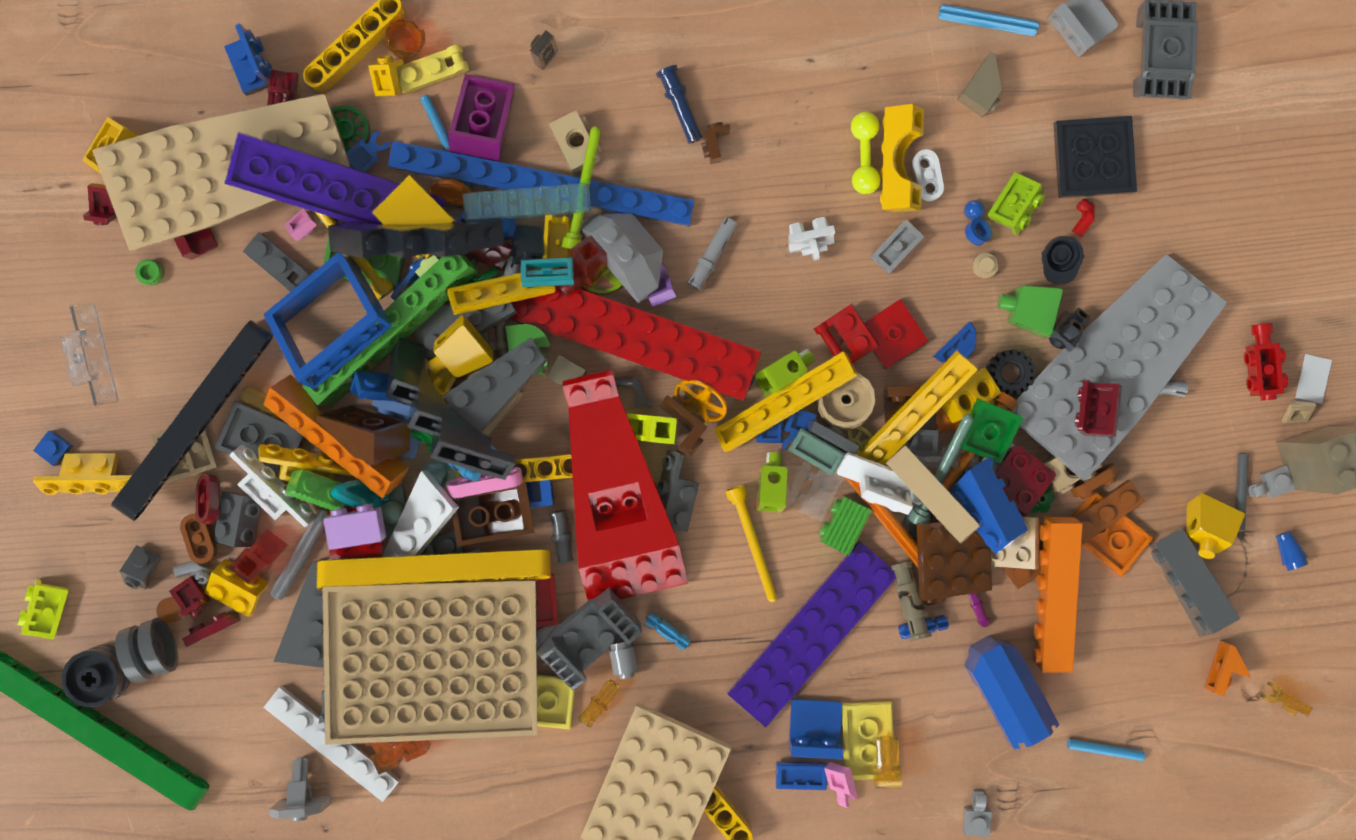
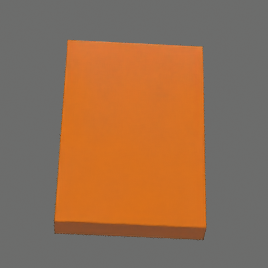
[1071,490,1154,577]

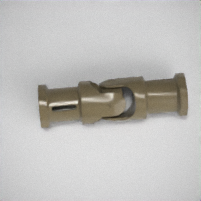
[891,561,932,641]

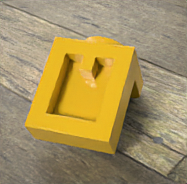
[368,55,404,96]

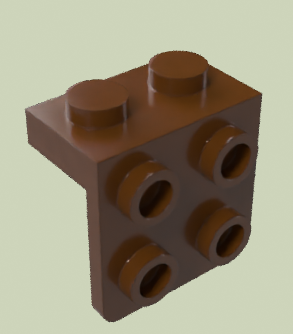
[660,395,708,456]

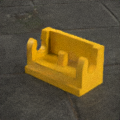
[543,215,572,270]

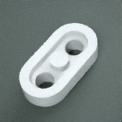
[912,149,944,201]

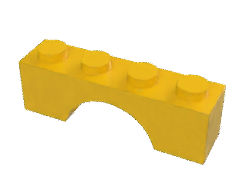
[880,104,924,213]

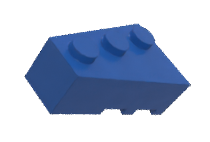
[948,457,1028,554]

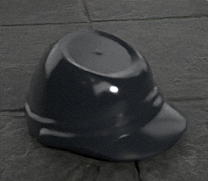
[1041,236,1085,284]

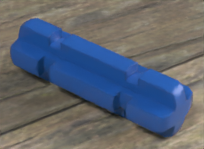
[898,615,949,639]

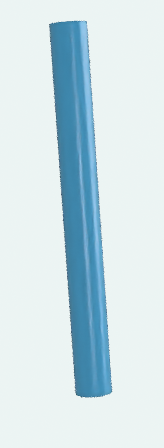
[420,95,473,188]

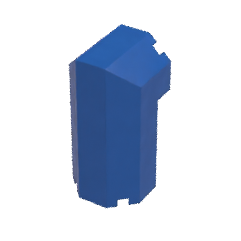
[965,636,1060,749]

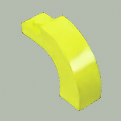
[627,413,677,444]

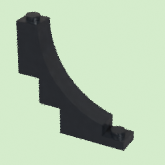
[385,337,516,480]

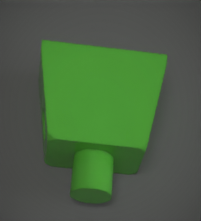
[997,286,1063,338]

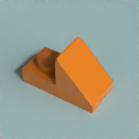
[1204,641,1251,696]

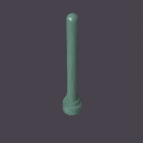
[908,414,973,525]

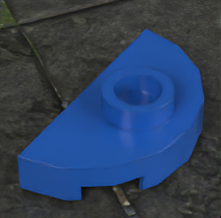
[932,321,976,363]

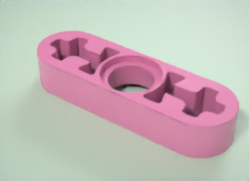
[447,467,523,498]

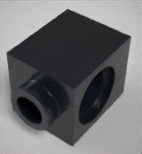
[512,224,544,265]

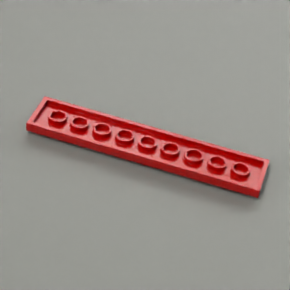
[508,285,762,401]

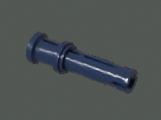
[656,65,703,144]

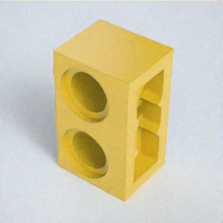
[942,367,1001,423]

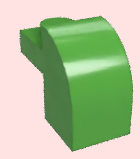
[505,324,552,375]

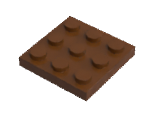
[917,520,992,601]

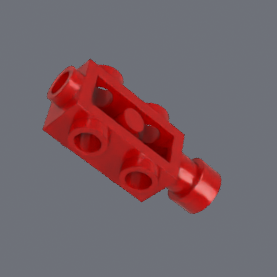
[1244,323,1288,401]

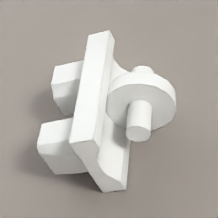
[788,217,835,261]

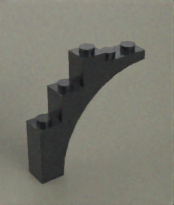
[328,219,504,258]

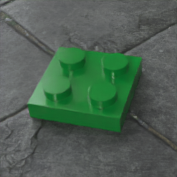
[960,398,1024,464]

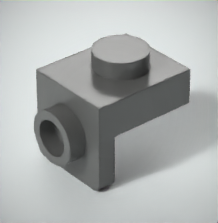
[120,545,161,590]

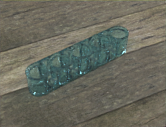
[463,184,591,222]

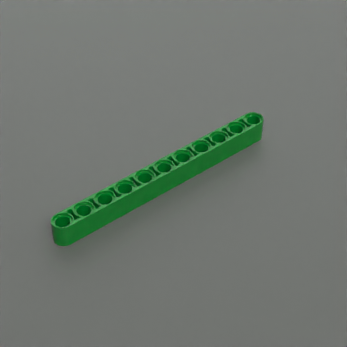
[0,650,210,811]

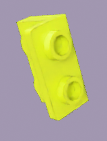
[17,579,69,640]

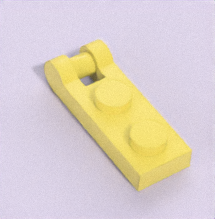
[396,44,470,94]

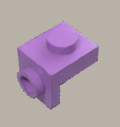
[648,263,676,307]

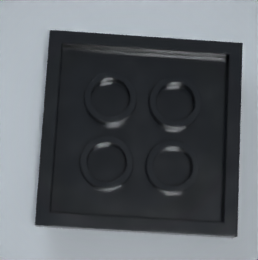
[1053,116,1137,198]

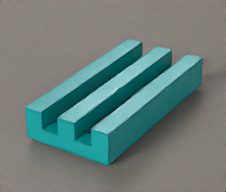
[521,258,574,287]

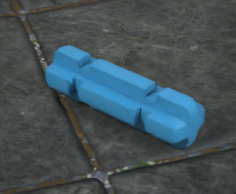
[645,612,691,650]

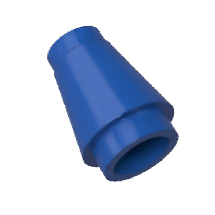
[1276,531,1308,571]

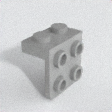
[1048,0,1118,57]

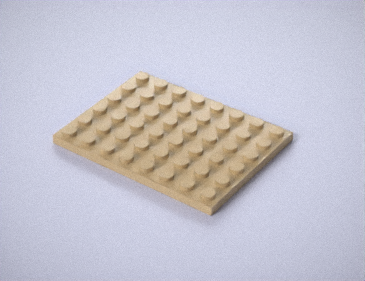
[323,580,537,745]

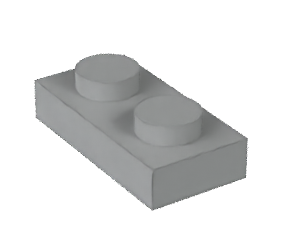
[870,219,924,274]

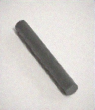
[1235,454,1249,530]

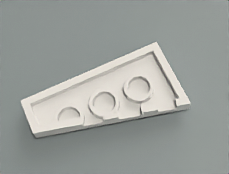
[383,470,459,558]

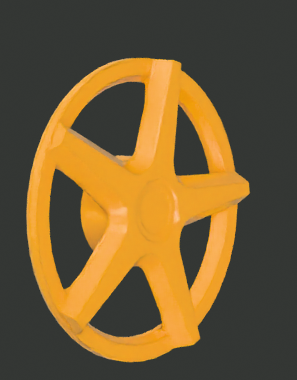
[674,380,727,423]

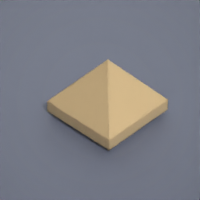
[1282,400,1316,423]

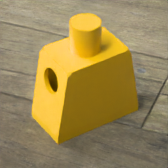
[428,314,493,378]
[1186,493,1245,559]

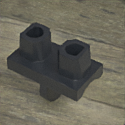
[1049,307,1090,352]

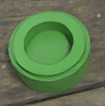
[135,259,164,286]

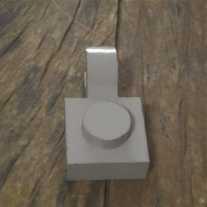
[1247,465,1296,498]
[962,790,992,837]

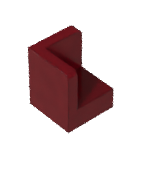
[174,227,218,260]

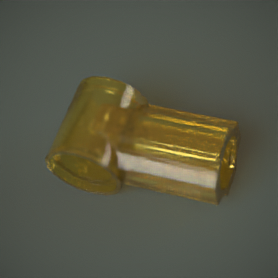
[873,736,902,789]

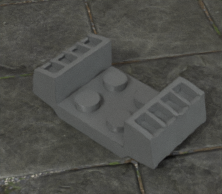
[1133,0,1198,100]
[536,588,642,690]

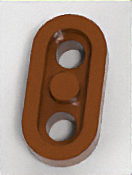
[1070,463,1119,499]
[180,513,217,564]

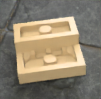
[150,430,217,484]

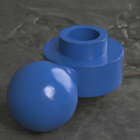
[964,200,992,246]

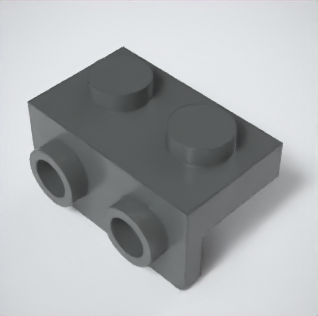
[213,491,261,547]

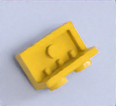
[205,559,269,617]

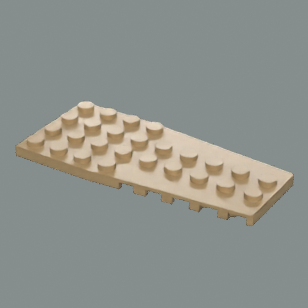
[92,94,351,251]

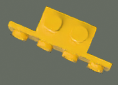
[258,444,353,481]
[33,453,132,495]

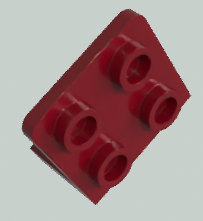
[994,446,1056,515]

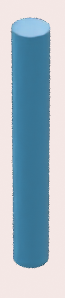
[1067,739,1145,761]

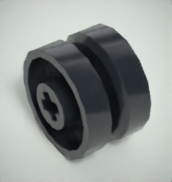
[61,645,131,707]

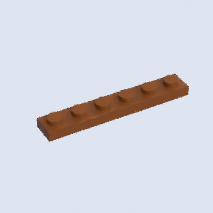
[1002,480,1145,589]

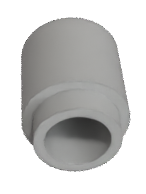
[609,641,639,679]

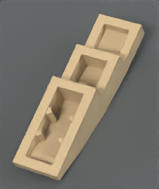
[886,446,980,543]

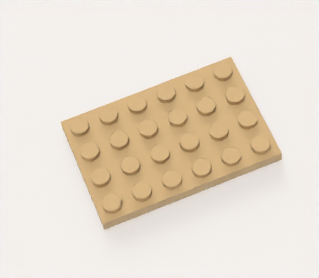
[580,703,732,840]

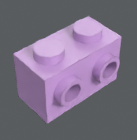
[323,504,386,550]

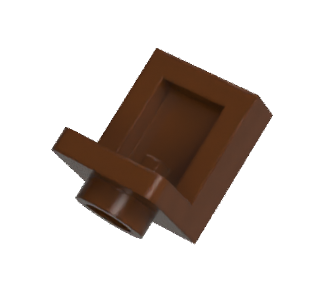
[701,122,730,164]

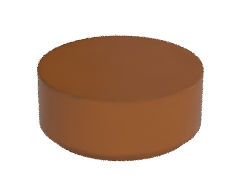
[156,597,182,623]

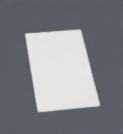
[1295,354,1332,404]

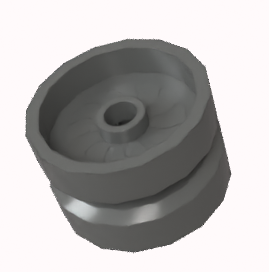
[115,618,178,684]

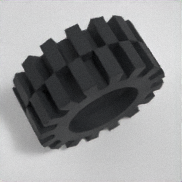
[986,349,1036,396]

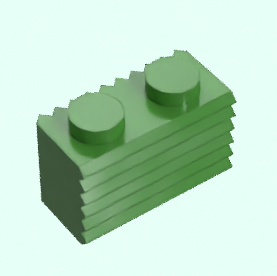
[285,469,345,511]
[818,496,872,556]

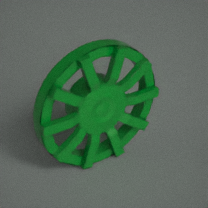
[331,105,370,152]

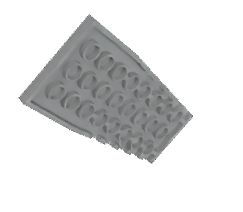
[1009,255,1227,481]

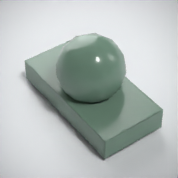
[788,427,846,476]
[381,484,407,539]

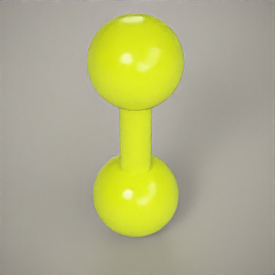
[851,112,881,195]

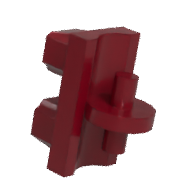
[267,69,299,106]

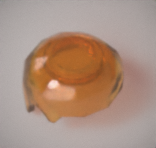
[384,19,425,59]

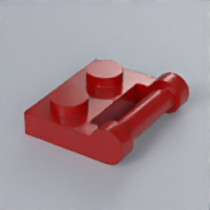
[813,303,880,364]

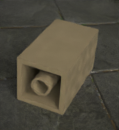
[1276,426,1356,495]

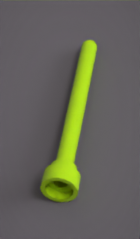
[562,126,601,251]

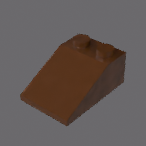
[316,404,411,465]
[452,482,535,547]

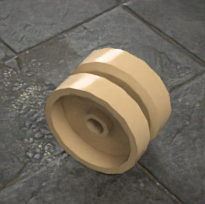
[817,373,875,431]

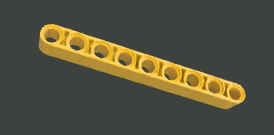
[317,550,551,590]

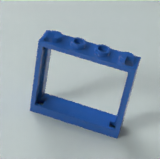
[263,253,392,390]

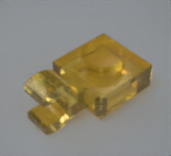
[1260,682,1313,717]

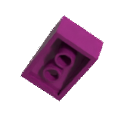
[448,74,515,162]

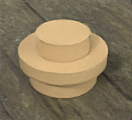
[972,253,998,279]

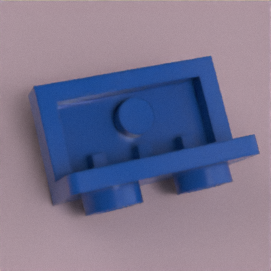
[350,371,400,402]

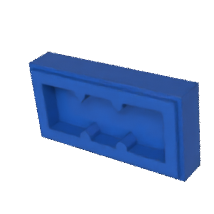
[775,761,827,790]

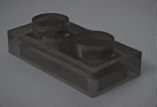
[530,30,558,70]

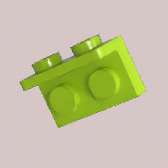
[988,172,1045,236]

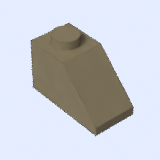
[957,52,1002,117]

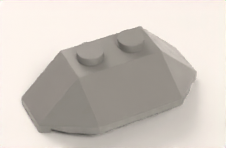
[580,213,663,303]

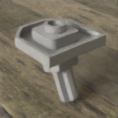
[269,758,331,821]

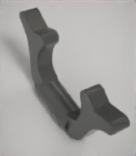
[614,377,654,407]

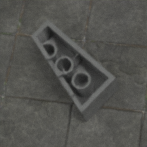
[443,337,548,432]

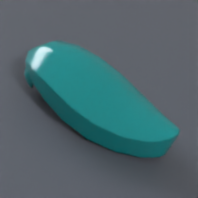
[331,480,389,508]

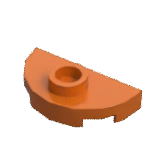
[427,179,477,208]

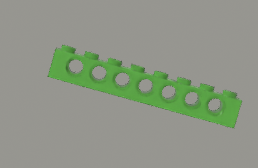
[302,254,479,408]

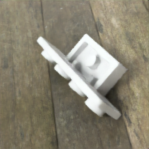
[230,444,316,527]
[837,452,921,515]

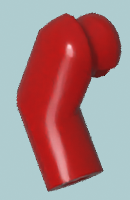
[1071,199,1095,238]

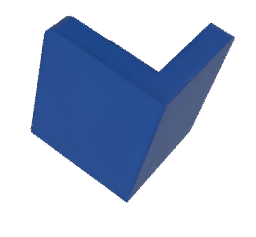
[526,480,555,508]

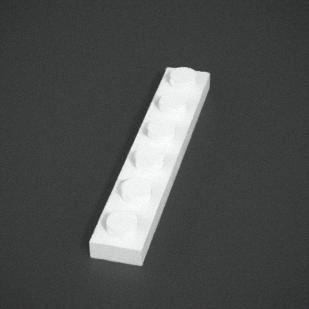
[263,686,401,802]

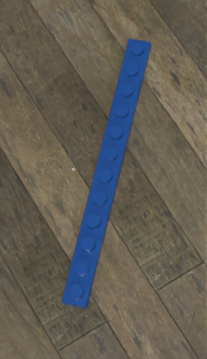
[388,141,694,227]

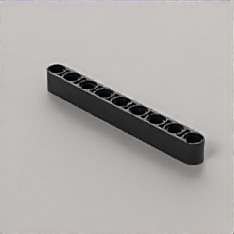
[111,320,273,521]

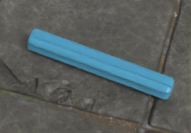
[938,4,1039,36]

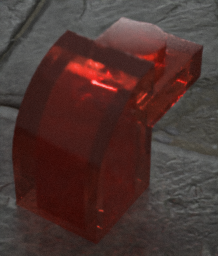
[557,235,607,296]
[228,529,288,585]

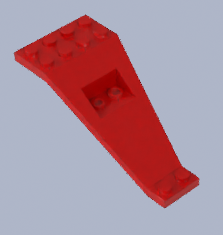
[562,370,688,600]

